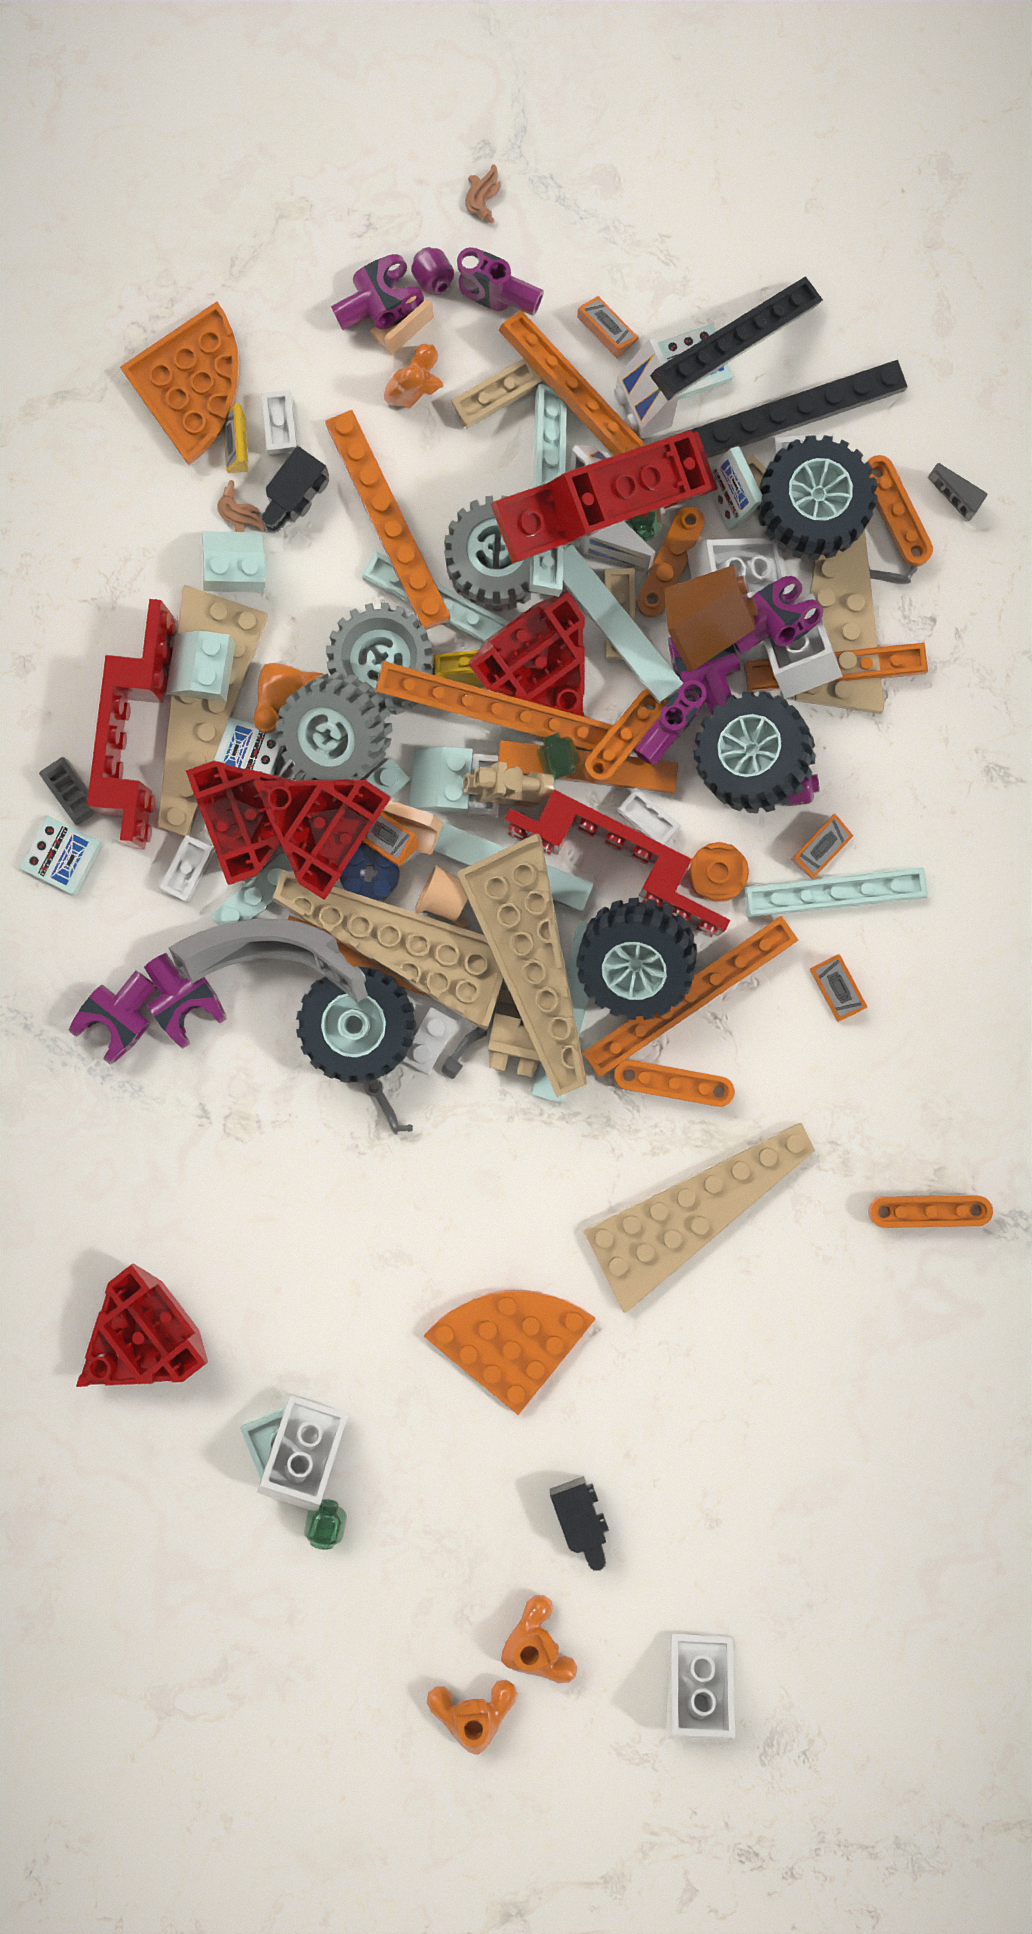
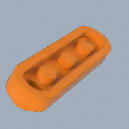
[867,455,933,567]
[637,507,705,618]
[583,689,667,784]
[614,1060,735,1107]
[868,1195,993,1228]

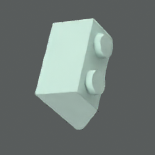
[202,531,266,593]
[166,630,235,702]
[409,746,473,815]

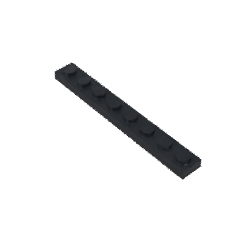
[650,276,823,401]
[676,359,908,458]

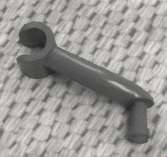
[869,566,918,584]
[441,1026,489,1079]
[364,1080,413,1135]

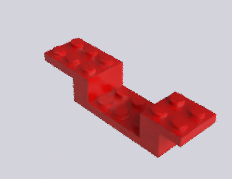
[490,429,718,564]
[87,599,177,850]
[504,789,731,938]

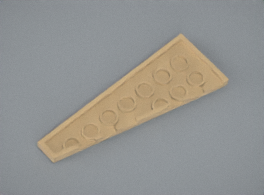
[794,530,884,714]
[158,585,268,837]
[456,834,587,1097]
[273,870,503,1030]
[583,1123,815,1313]

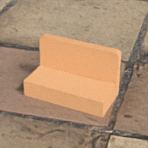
[370,296,434,356]
[382,800,444,855]

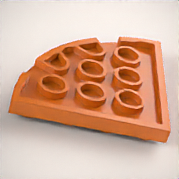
[120,301,240,466]
[423,1290,596,1415]

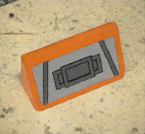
[577,296,639,358]
[362,812,419,867]
[790,814,853,880]
[809,954,868,1022]

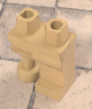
[463,762,554,808]

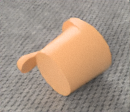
[414,865,469,929]

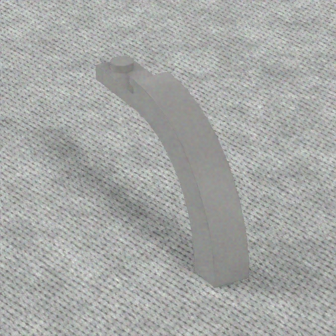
[168,919,368,1002]

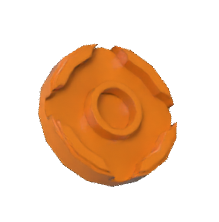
[688,842,749,903]

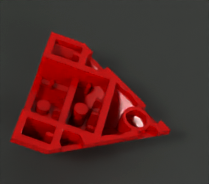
[468,591,585,717]
[185,760,291,886]
[253,780,391,900]
[76,1263,208,1387]

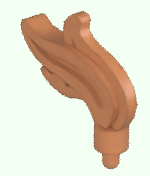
[465,164,501,223]
[217,480,266,532]

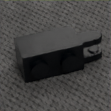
[261,445,329,533]
[549,1476,609,1571]

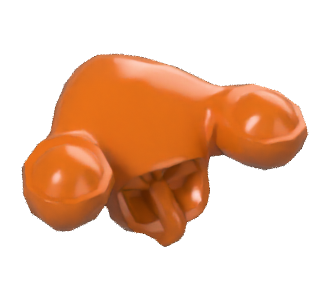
[384,344,443,409]
[253,663,323,734]
[501,1595,578,1684]
[426,1680,518,1755]

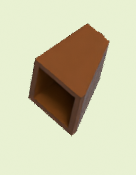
[664,565,758,672]

